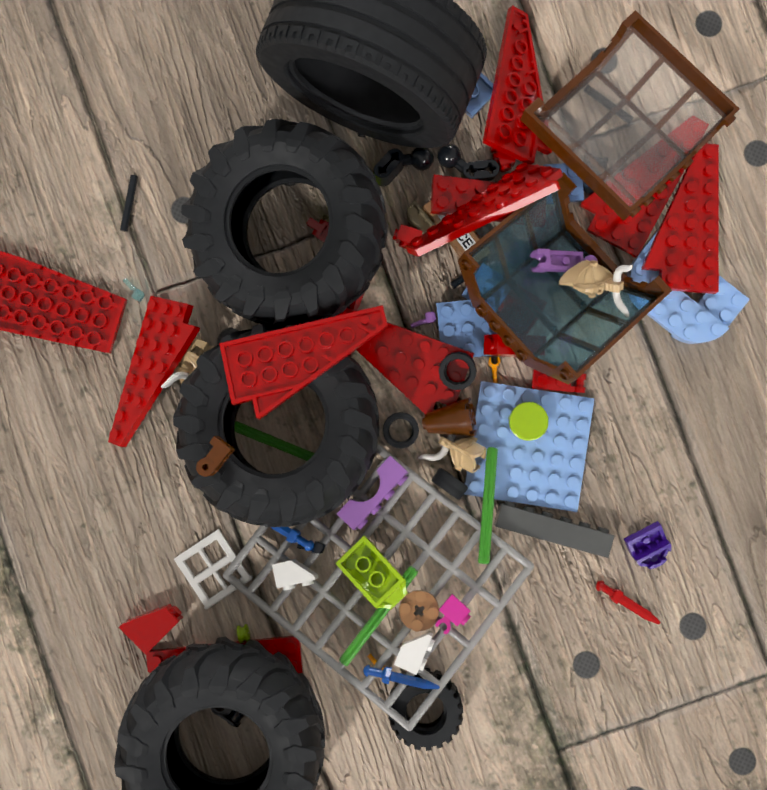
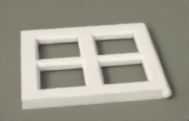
[174,529,253,609]

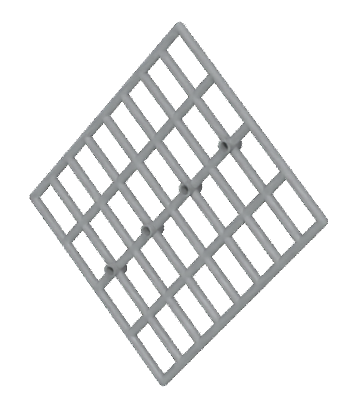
[223,444,534,731]

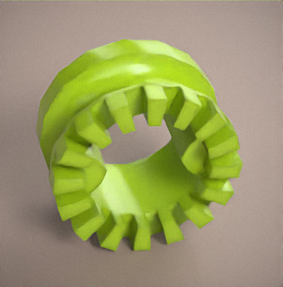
[237,624,250,643]

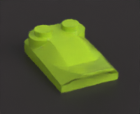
[335,536,408,610]

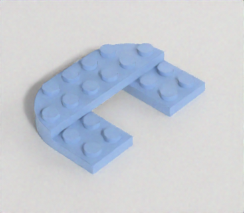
[627,229,750,344]

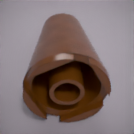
[422,398,477,437]

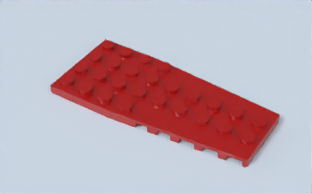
[0,251,127,354]

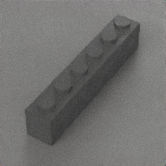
[493,501,614,558]

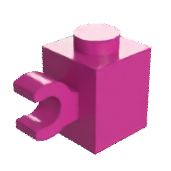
[435,594,471,634]

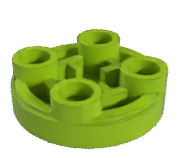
[508,402,548,441]

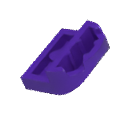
[624,521,672,569]

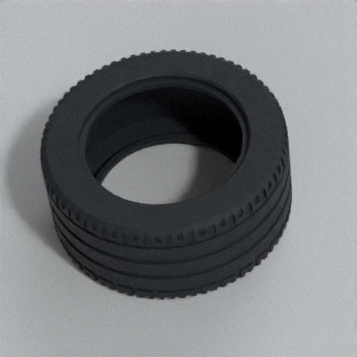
[256,0,487,148]

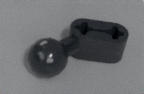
[437,144,499,181]
[374,148,434,187]

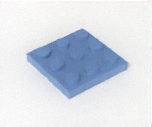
[436,297,497,357]

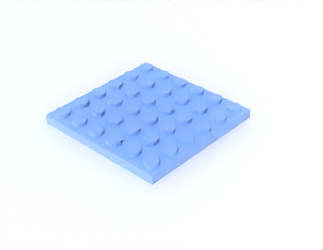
[464,381,594,512]

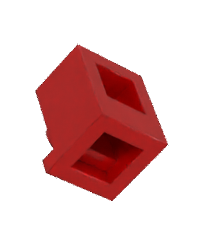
[490,147,516,172]
[393,224,423,249]

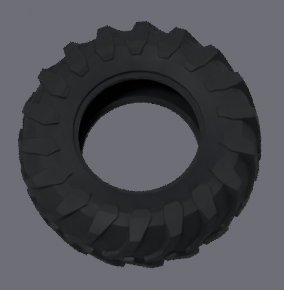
[181,119,388,327]
[173,323,380,527]
[114,636,325,790]

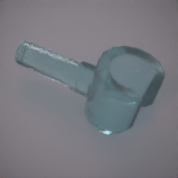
[123,278,145,302]

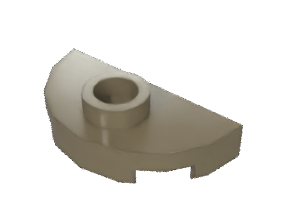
[407,200,435,234]

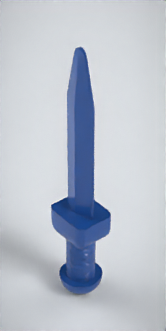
[271,527,314,551]
[363,665,440,689]

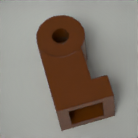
[196,436,235,477]

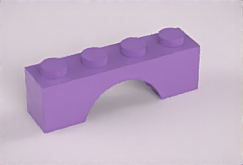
[337,456,409,530]

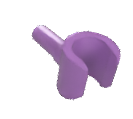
[410,312,436,328]

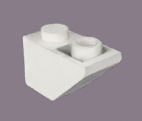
[272,559,319,591]
[394,632,435,675]

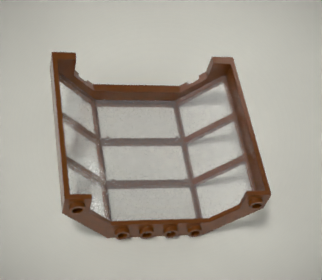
[521,10,740,220]

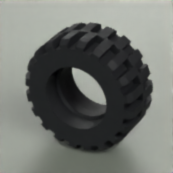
[388,668,463,751]

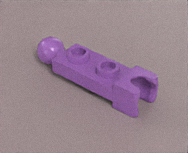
[530,248,598,273]

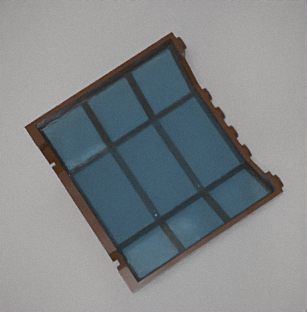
[458,172,672,385]

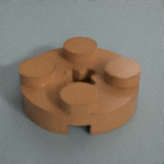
[399,590,439,632]

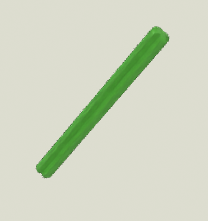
[235,421,315,461]
[478,447,498,564]
[339,566,418,666]

